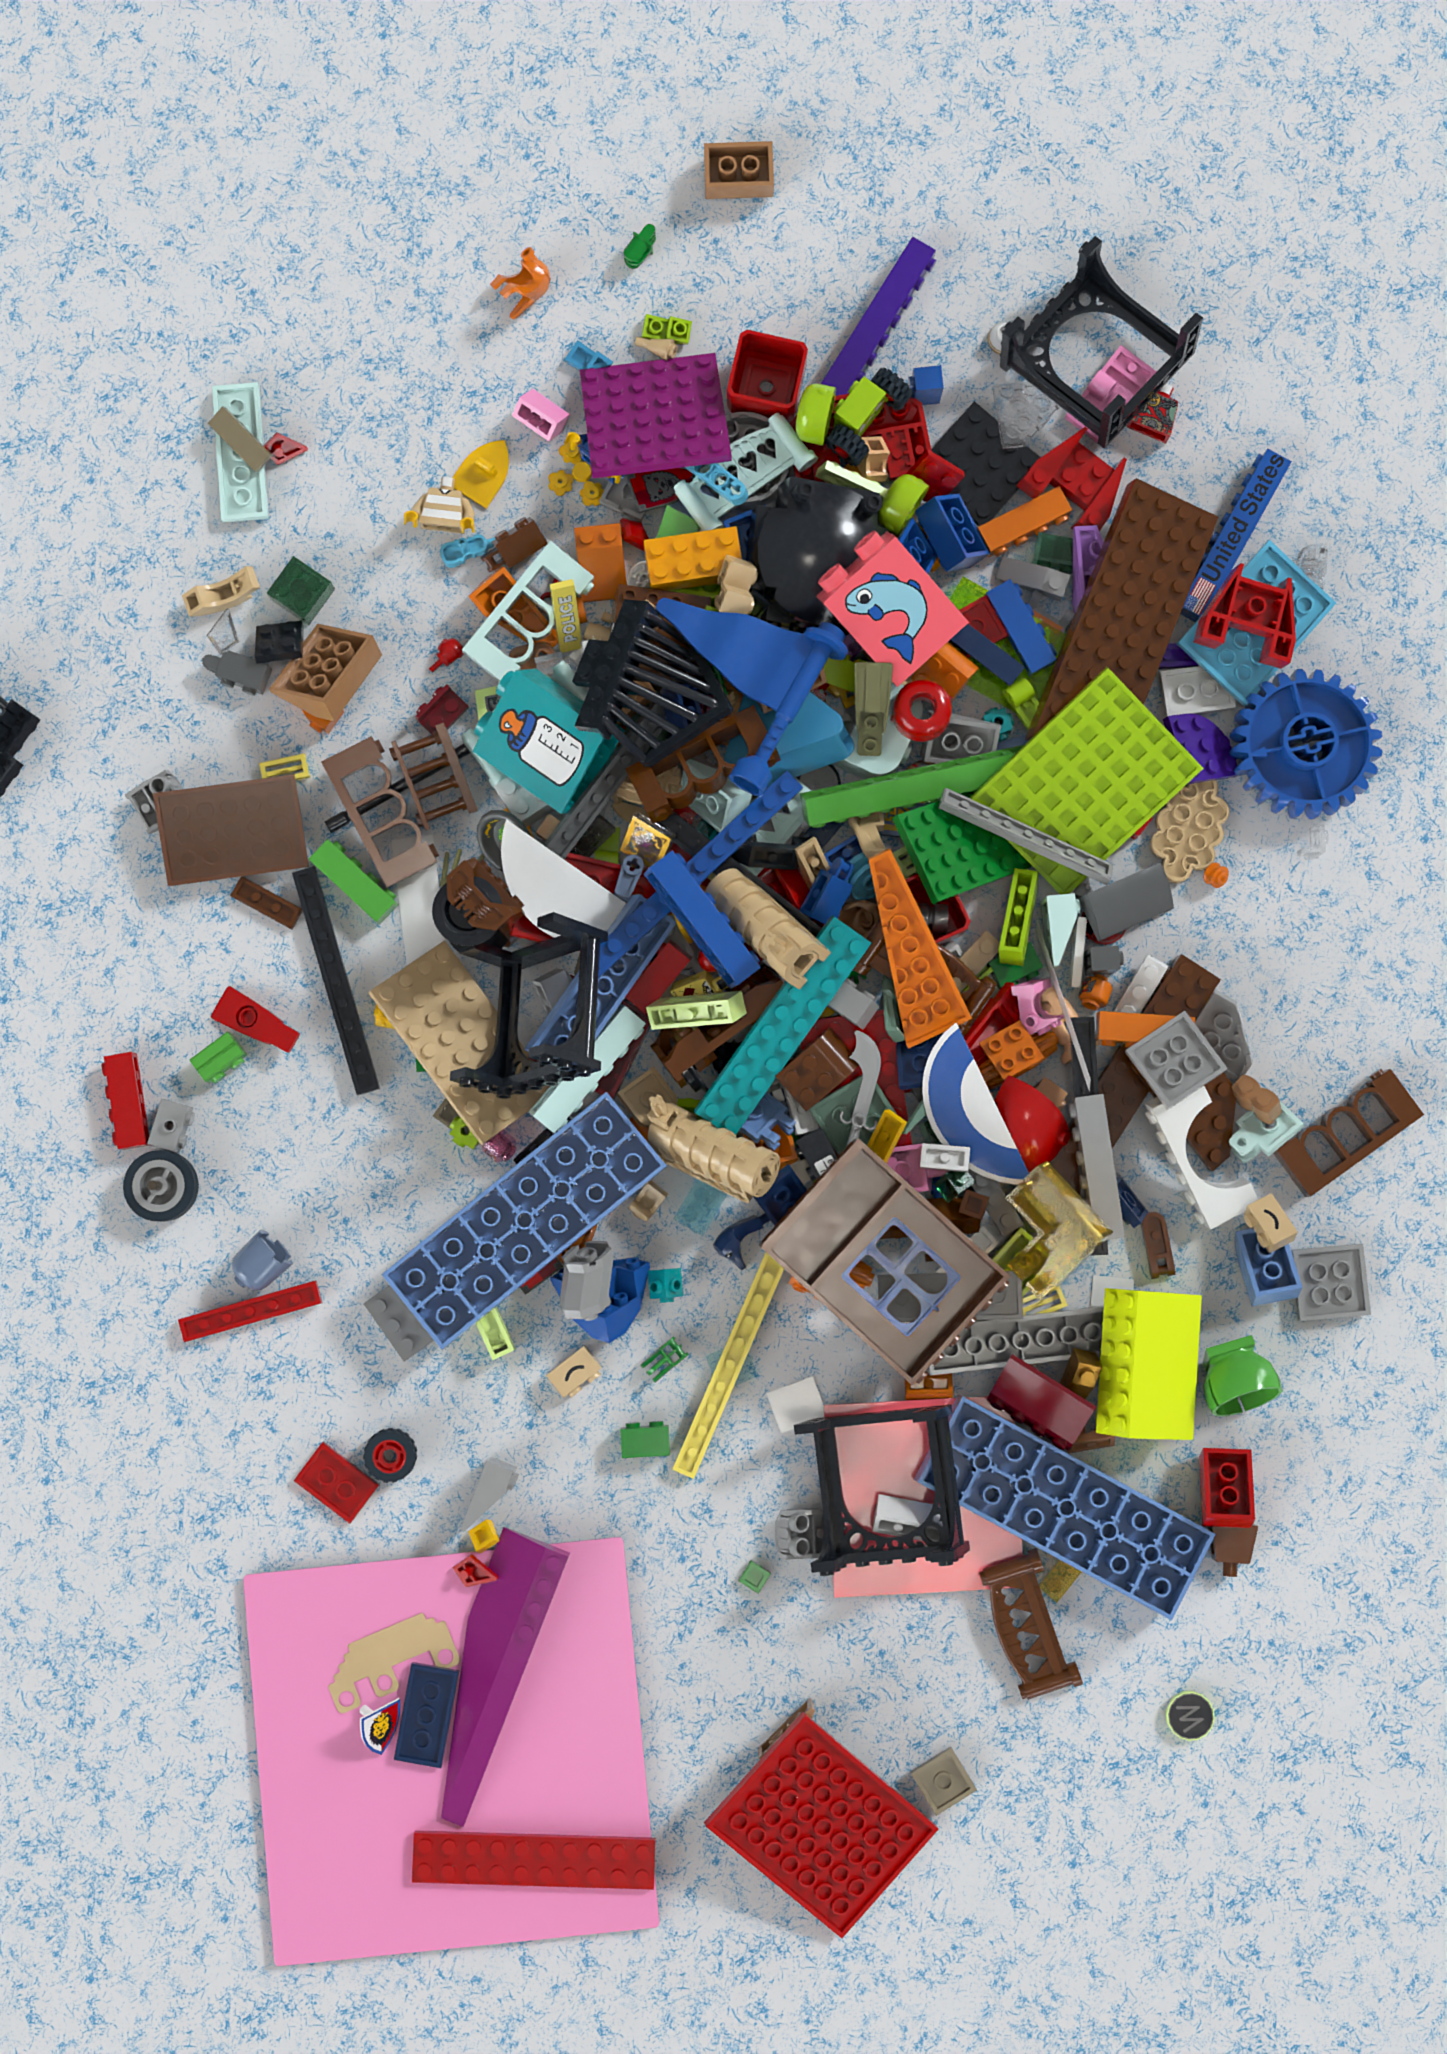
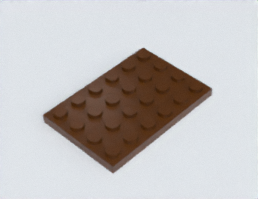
[153,774,309,886]

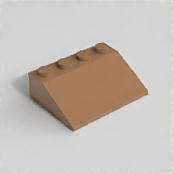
[269,624,382,721]

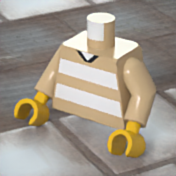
[404,477,475,534]

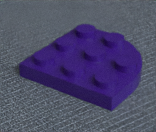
[1162,713,1238,785]

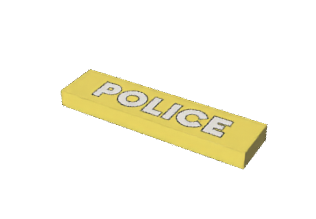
[550,579,582,653]

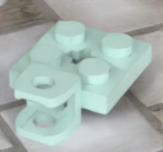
[1229,1101,1304,1163]

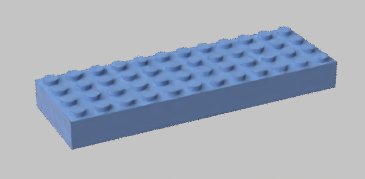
[381,1092,667,1350]
[914,1394,1216,1620]

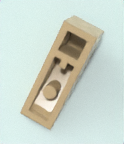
[795,837,830,891]

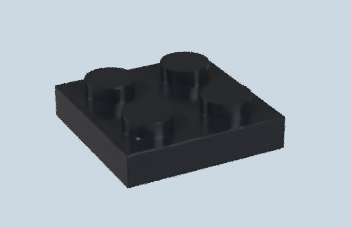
[254,620,304,664]

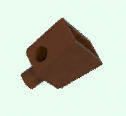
[1208,1523,1258,1577]

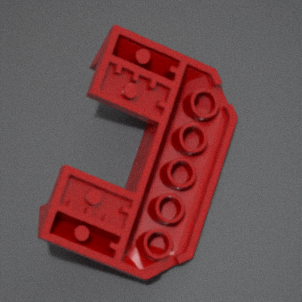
[789,393,932,483]

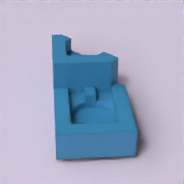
[565,340,613,371]

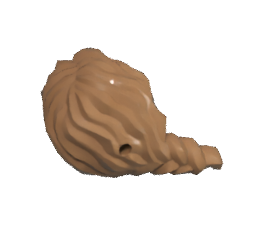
[822,900,880,939]

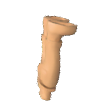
[1041,983,1101,1065]

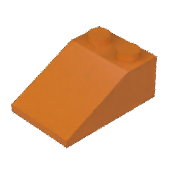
[574,523,627,603]

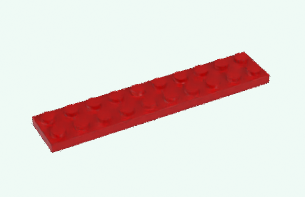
[412,1831,656,1890]

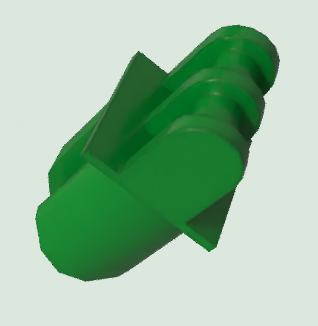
[623,224,656,269]
[640,1336,689,1383]

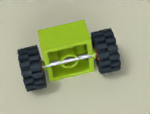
[825,367,913,467]

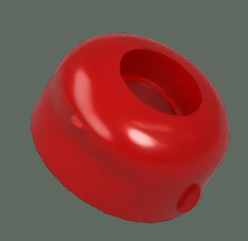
[890,680,953,742]

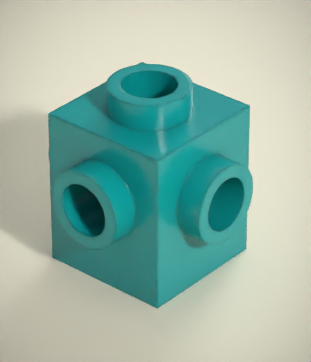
[981,707,1015,742]
[648,1268,683,1303]

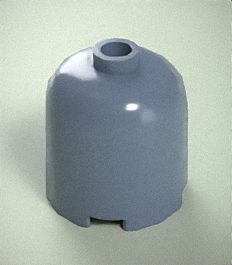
[232,1230,293,1290]

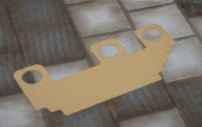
[328,1613,460,1713]

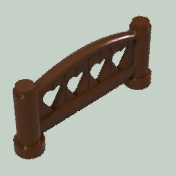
[853,919,997,1036]
[979,1548,1083,1700]

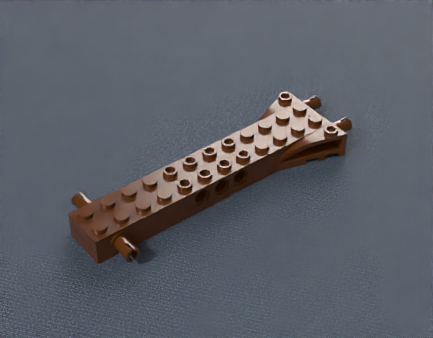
[1011,954,1221,1240]

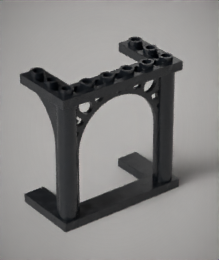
[1000,236,1203,449]
[450,912,608,1099]
[794,1404,970,1576]

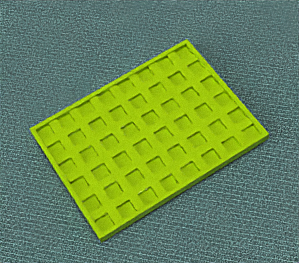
[970,667,1204,895]

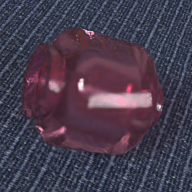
[482,1129,517,1163]

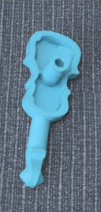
[440,534,495,568]

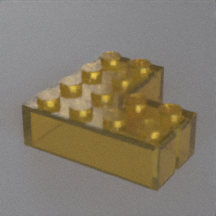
[1006,1161,1113,1300]

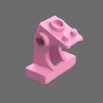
[1011,978,1064,1036]

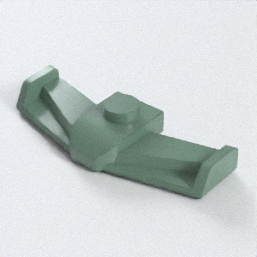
[882,975,905,1042]

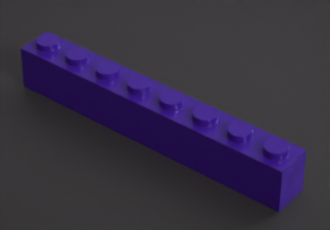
[821,236,937,396]

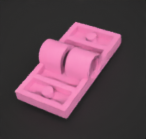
[1065,345,1157,443]

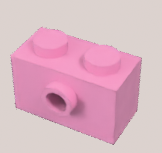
[512,389,570,441]

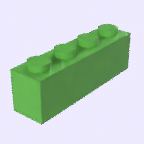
[309,839,398,925]

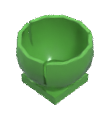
[1202,1335,1283,1416]

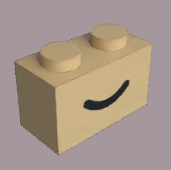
[1244,1193,1298,1253]
[546,1345,602,1398]

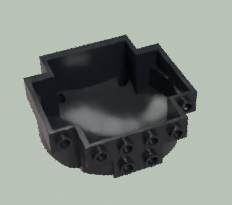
[746,476,891,636]

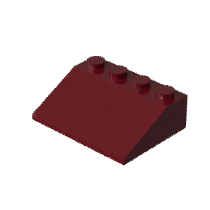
[987,1354,1097,1451]

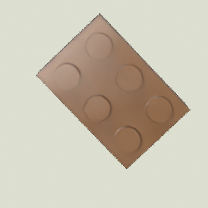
[704,141,774,199]

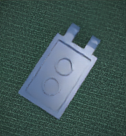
[740,1092,796,1151]

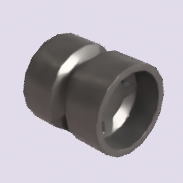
[917,903,948,935]

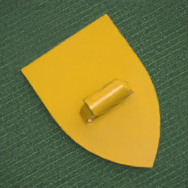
[452,440,509,509]

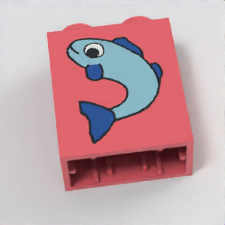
[816,530,969,687]

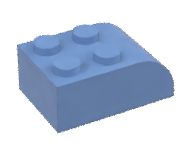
[1234,1228,1303,1307]

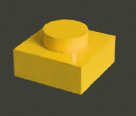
[468,1519,499,1553]

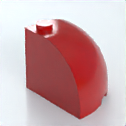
[994,1075,1071,1173]

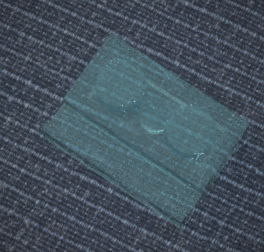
[674,1179,727,1236]

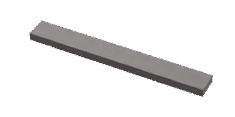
[938,788,1113,885]

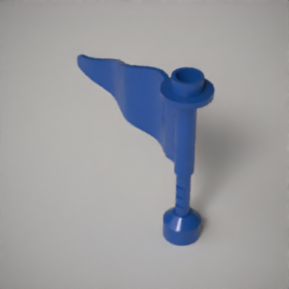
[656,598,848,796]

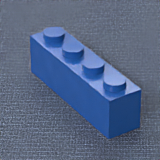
[985,579,1057,677]

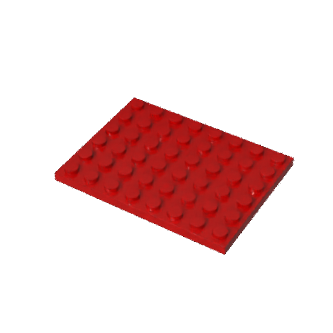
[704,1712,939,1938]

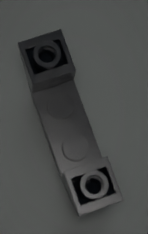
[731,836,812,870]

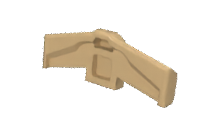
[848,780,886,858]

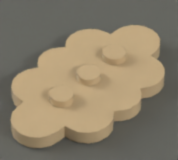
[1149,780,1229,884]

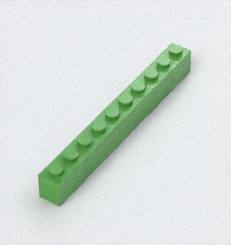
[800,745,1024,828]

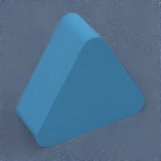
[724,692,854,788]

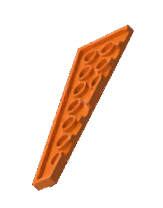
[868,848,972,1049]

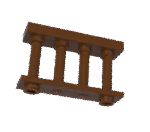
[389,723,478,830]

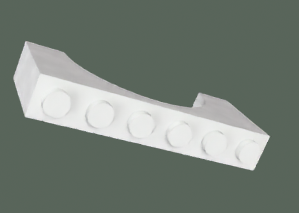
[1145,1086,1259,1230]

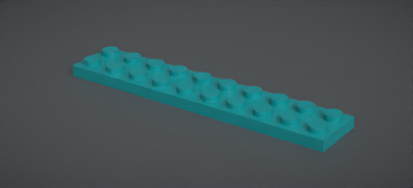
[694,915,871,1135]

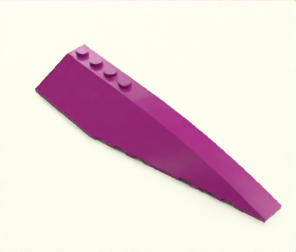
[441,1527,570,1827]

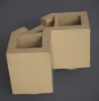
[714,554,758,614]

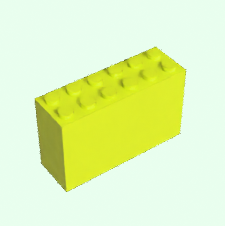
[1096,1288,1202,1440]

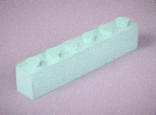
[529,1003,646,1133]

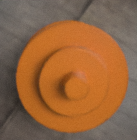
[1203,862,1229,888]

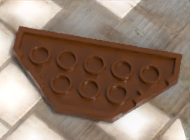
[1128,1061,1236,1172]

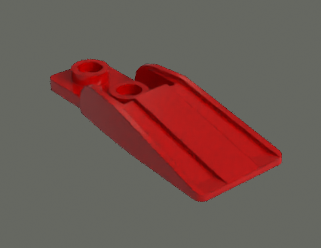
[211,986,300,1053]

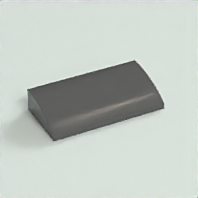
[1079,862,1174,942]

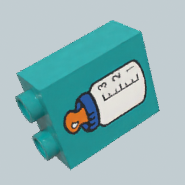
[472,669,625,814]

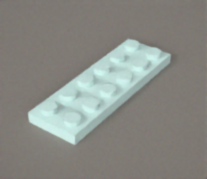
[212,382,269,522]

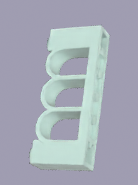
[462,541,594,682]

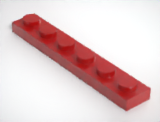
[178,1280,323,1342]

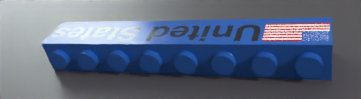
[1180,448,1292,622]

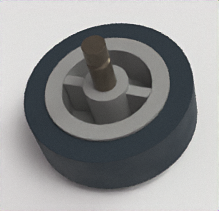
[123,1150,199,1222]

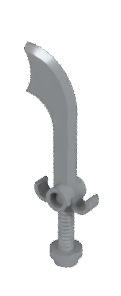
[839,1030,881,1154]

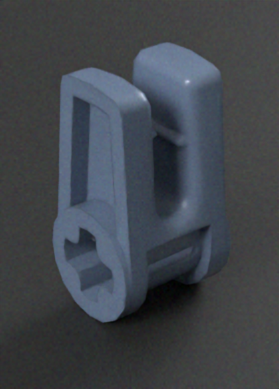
[613,855,644,903]

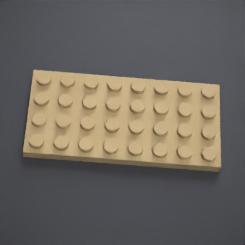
[368,940,550,1145]

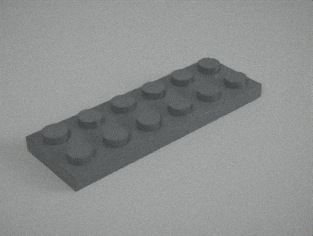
[877,1270,1023,1323]

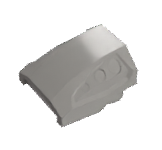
[125,770,183,834]
[775,1508,824,1560]

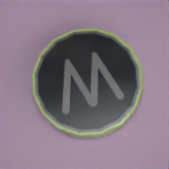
[1165,1691,1215,1741]

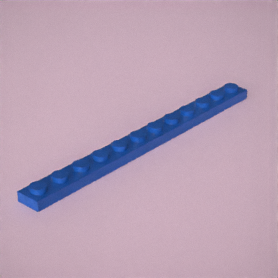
[598,771,803,979]

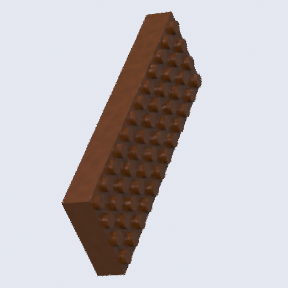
[1025,478,1219,741]

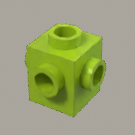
[449,1116,479,1149]

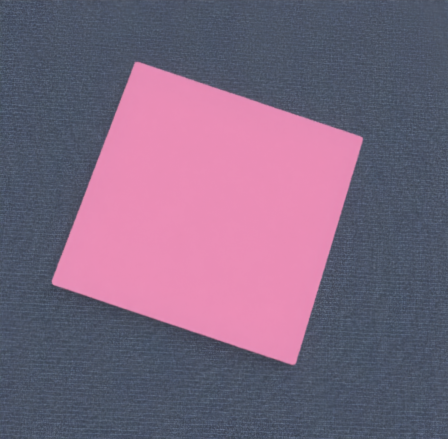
[243,1537,659,1966]

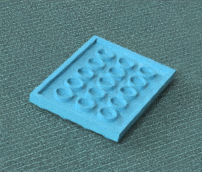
[1176,540,1336,707]

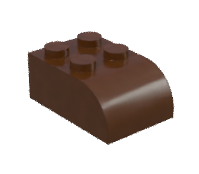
[775,1026,859,1112]

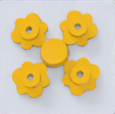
[548,443,604,506]

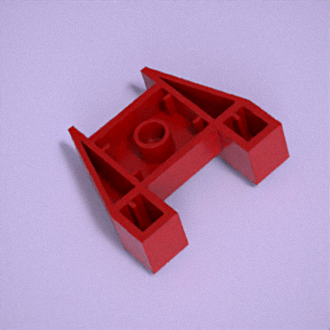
[1016,427,1127,531]
[1193,563,1296,669]

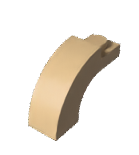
[182,566,260,617]

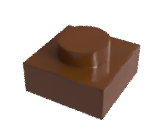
[959,1189,990,1220]

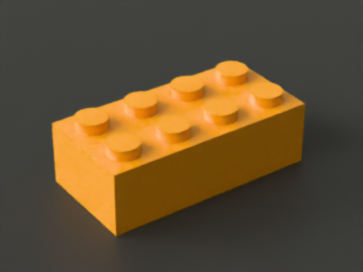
[644,526,742,591]

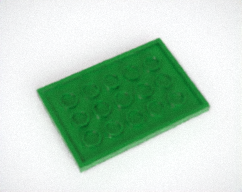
[892,791,1032,905]

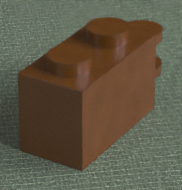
[480,517,548,572]

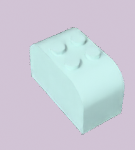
[838,682,923,779]

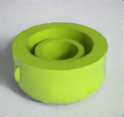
[796,383,836,446]
[878,474,929,536]

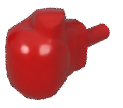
[429,638,464,673]

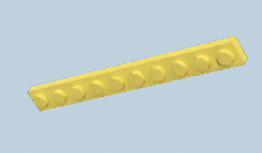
[672,1252,784,1479]

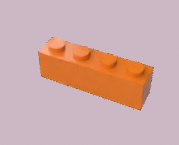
[977,486,1072,558]
[1095,1011,1195,1048]

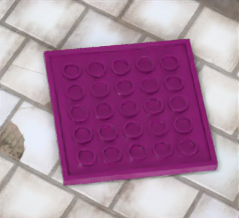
[580,353,732,479]

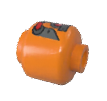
[1078,974,1113,1011]

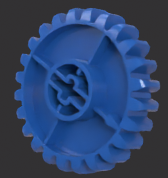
[1229,669,1383,820]

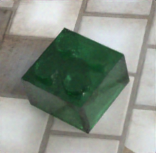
[267,556,335,626]

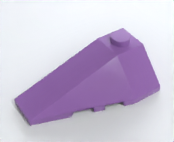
[1072,525,1104,613]

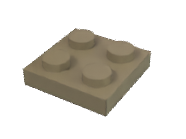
[910,1746,977,1816]

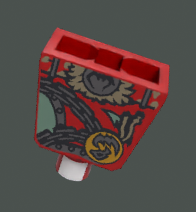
[1126,384,1178,444]

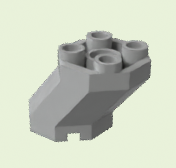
[559,1241,614,1321]

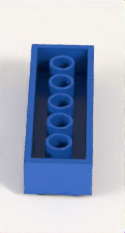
[644,850,761,989]

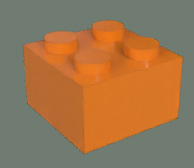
[911,641,979,703]

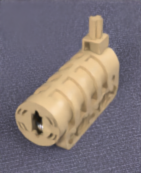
[705,868,831,990]
[647,1094,780,1203]

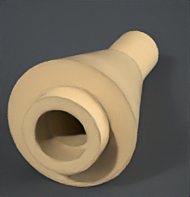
[635,336,678,361]

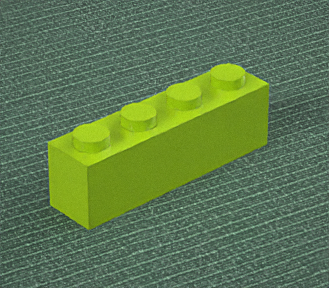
[999,868,1039,966]

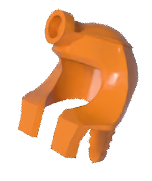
[490,247,551,319]

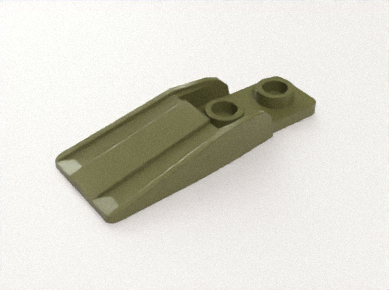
[854,662,893,756]

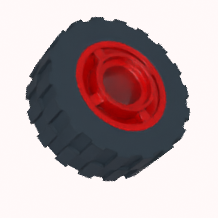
[363,1428,417,1483]

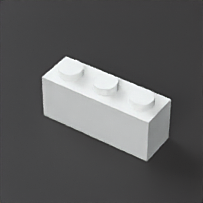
[872,1494,943,1541]

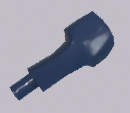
[713,1213,770,1270]

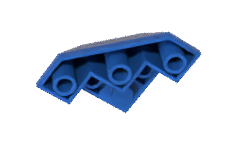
[550,1257,650,1343]

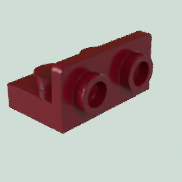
[415,684,469,735]

